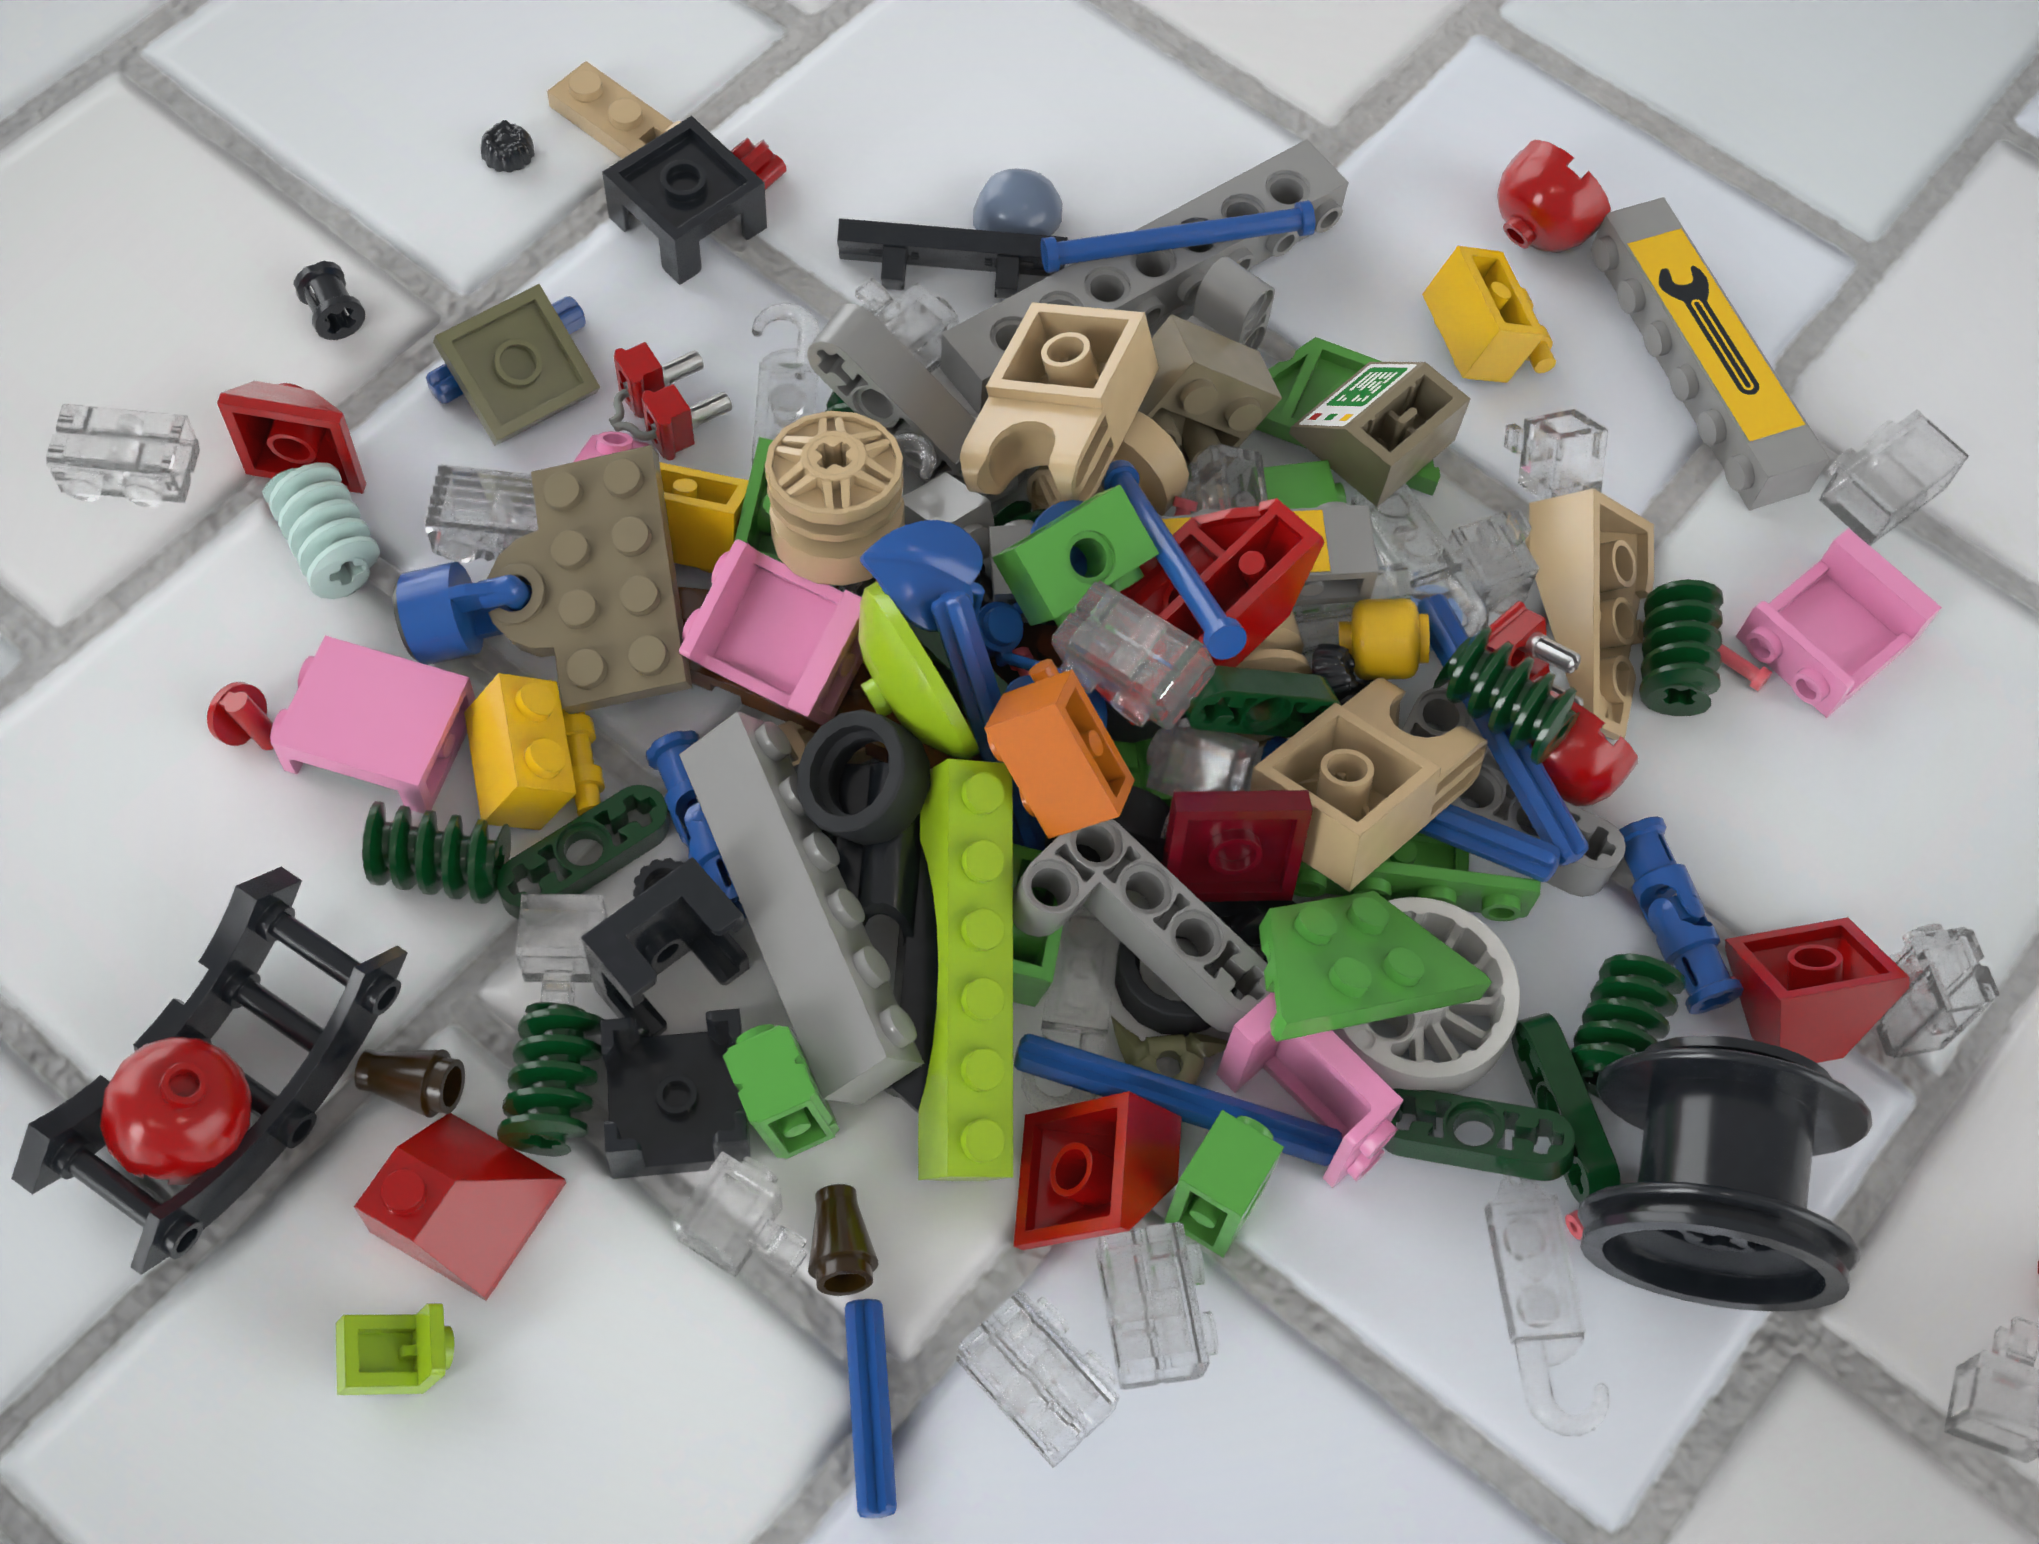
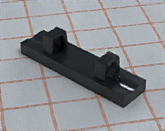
[837,218,1068,299]

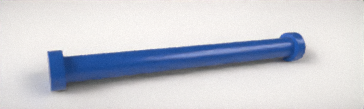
[1040,200,1315,273]
[1101,460,1247,660]

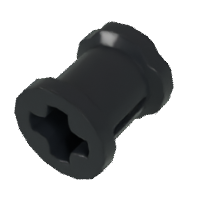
[293,261,365,340]

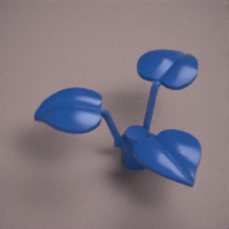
[860,500,1110,728]

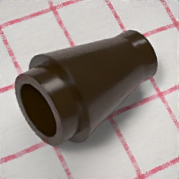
[354,1049,465,1118]
[808,1184,878,1296]

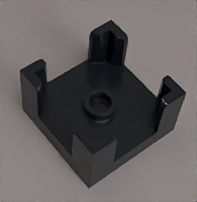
[602,116,767,285]
[581,857,750,1037]
[600,1008,752,1179]

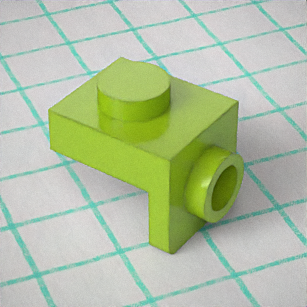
[335,1303,455,1395]

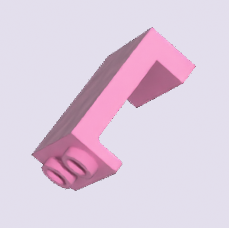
[1736,528,1942,718]
[679,539,863,726]
[270,635,476,814]
[1216,992,1403,1188]

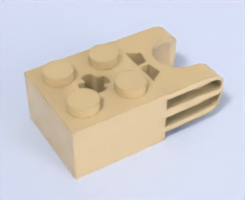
[960,302,1159,502]
[1250,677,1488,892]

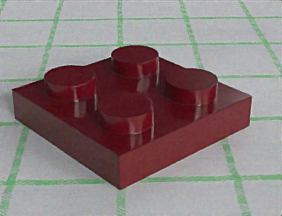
[1161,790,1313,902]

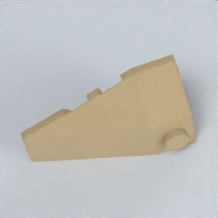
[1525,488,1654,740]

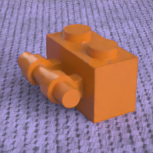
[984,659,1135,839]

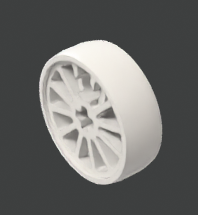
[1332,897,1520,1094]

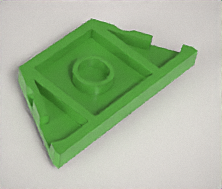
[1255,337,1440,496]
[1259,891,1492,1042]

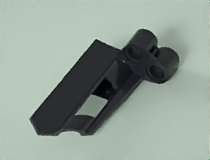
[794,762,938,1113]

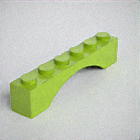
[918,758,1013,1181]

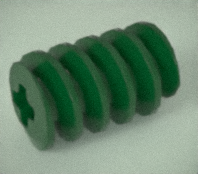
[1639,579,1724,716]
[1433,626,1579,765]
[362,801,511,904]
[1570,953,1686,1099]
[497,1002,605,1157]

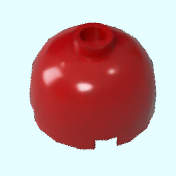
[1497,139,1611,253]
[1530,691,1638,806]
[100,1037,252,1185]

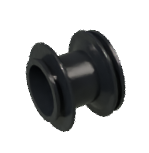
[1577,1036,1872,1311]

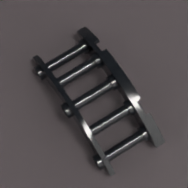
[11,866,408,1275]

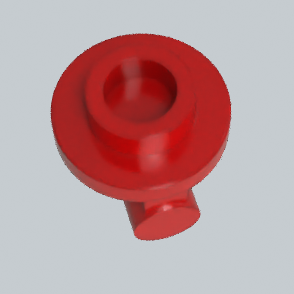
[731,138,787,190]
[207,682,274,751]

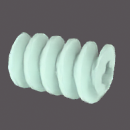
[262,462,380,599]

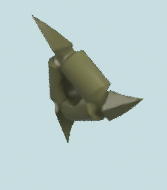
[1111,1015,1228,1085]

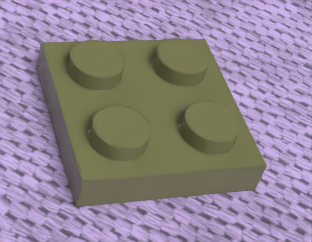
[433,284,600,446]

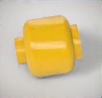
[1338,598,1430,680]

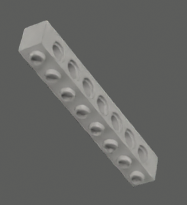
[940,139,1349,415]

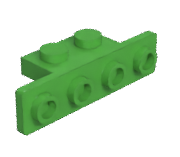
[1294,832,1541,921]

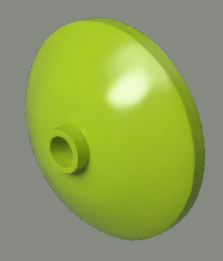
[858,581,980,760]

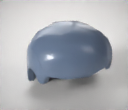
[973,168,1063,236]

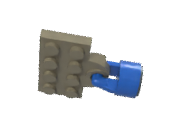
[393,445,693,714]

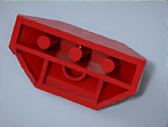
[1086,498,1325,726]

